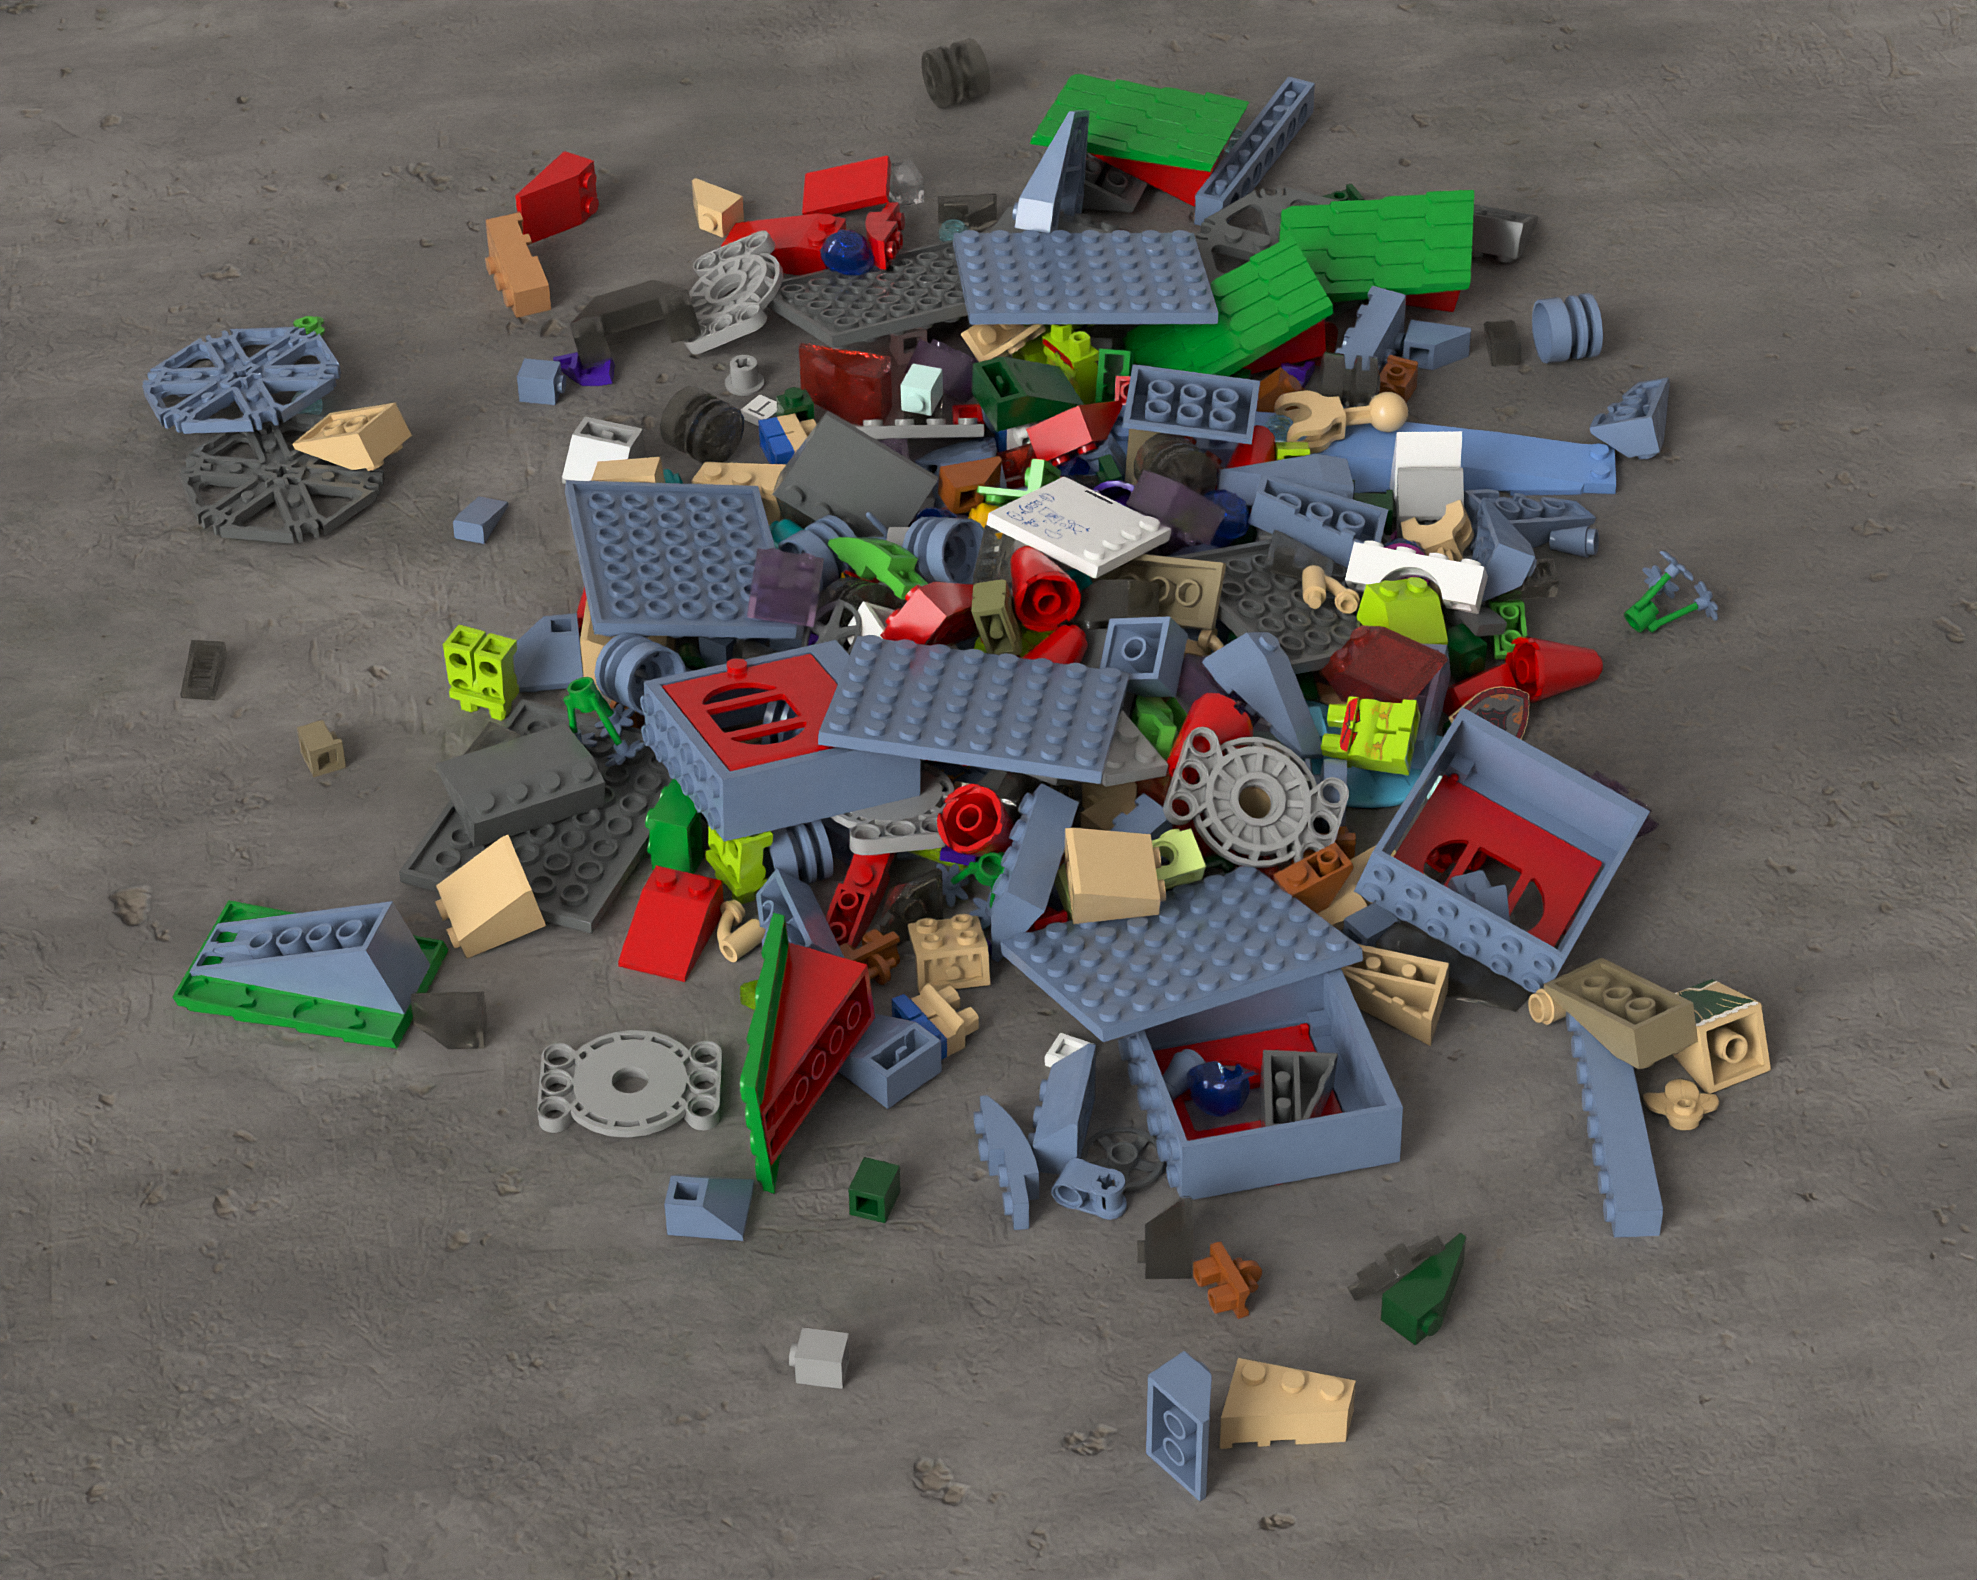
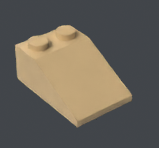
[293,403,412,471]

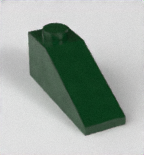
[1380,1233,1466,1345]

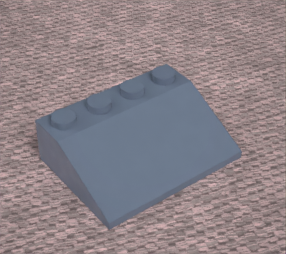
[1122,364,1260,445]
[991,783,1079,962]

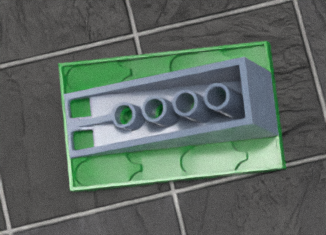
[172,900,449,1049]

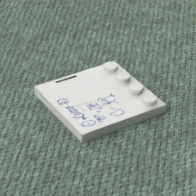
[986,477,1171,579]

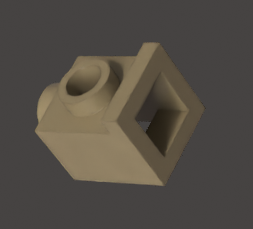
[297,720,346,777]

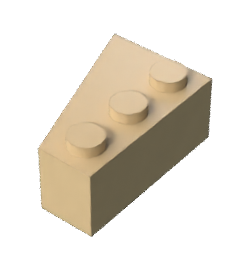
[691,462,797,526]
[1341,944,1449,1046]
[1220,1358,1356,1449]

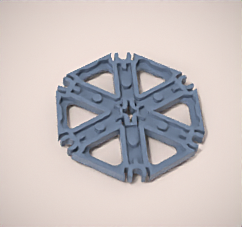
[142,327,341,434]

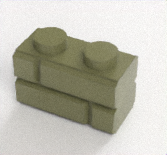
[971,579,1023,656]

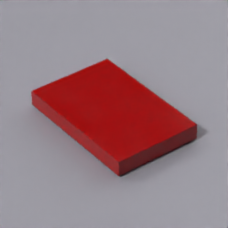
[802,155,891,215]

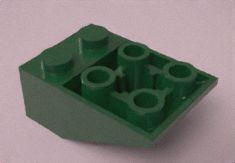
[972,356,1084,432]

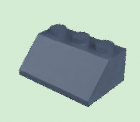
[1028,1043,1096,1175]
[1146,1351,1212,1502]

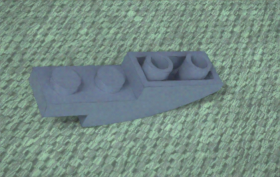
[973,1095,1039,1230]

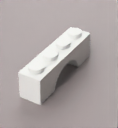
[1345,540,1488,614]

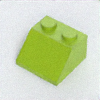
[1356,577,1448,655]

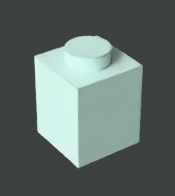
[901,364,943,416]

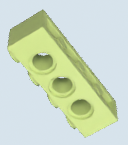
[1054,828,1206,921]

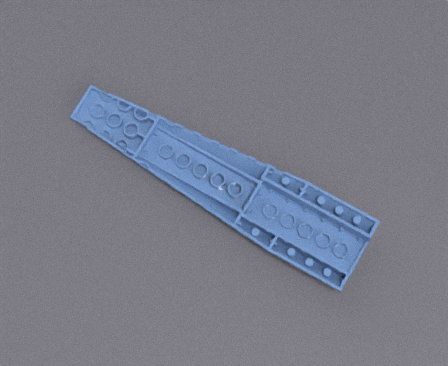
[1110,405,1616,498]

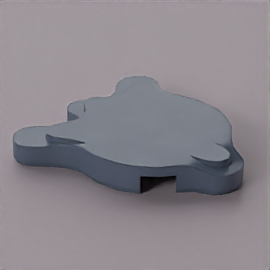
[915,437,997,472]

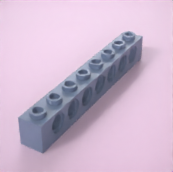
[1194,76,1315,226]

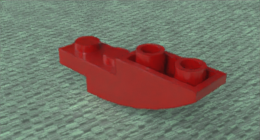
[865,202,905,269]
[826,853,895,949]

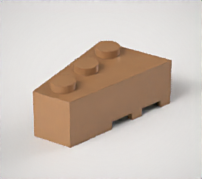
[485,212,551,318]

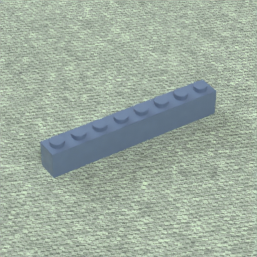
[1566,1011,1663,1237]

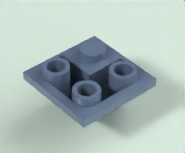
[514,613,583,693]
[664,1174,754,1241]

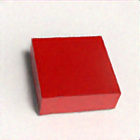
[952,404,985,432]

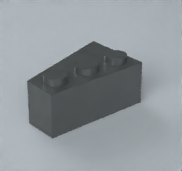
[1260,1050,1338,1128]

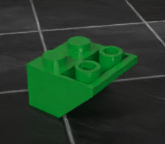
[645,779,705,874]

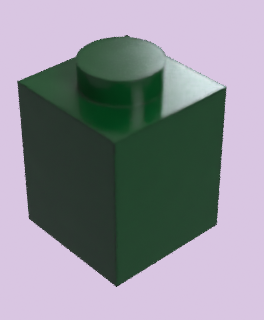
[1446,623,1487,681]
[848,1157,901,1223]

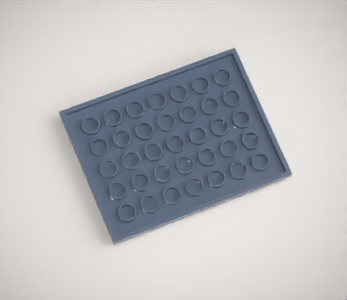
[953,230,1218,325]
[565,480,797,640]
[818,635,1130,784]
[1001,866,1363,1042]

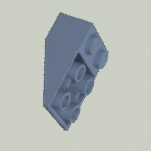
[838,1014,942,1109]

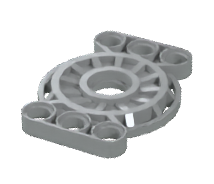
[680,231,783,355]
[1163,727,1349,868]
[831,759,954,855]
[537,1030,723,1138]

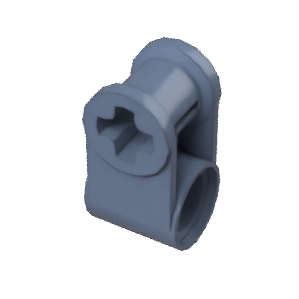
[1051,1158,1127,1220]

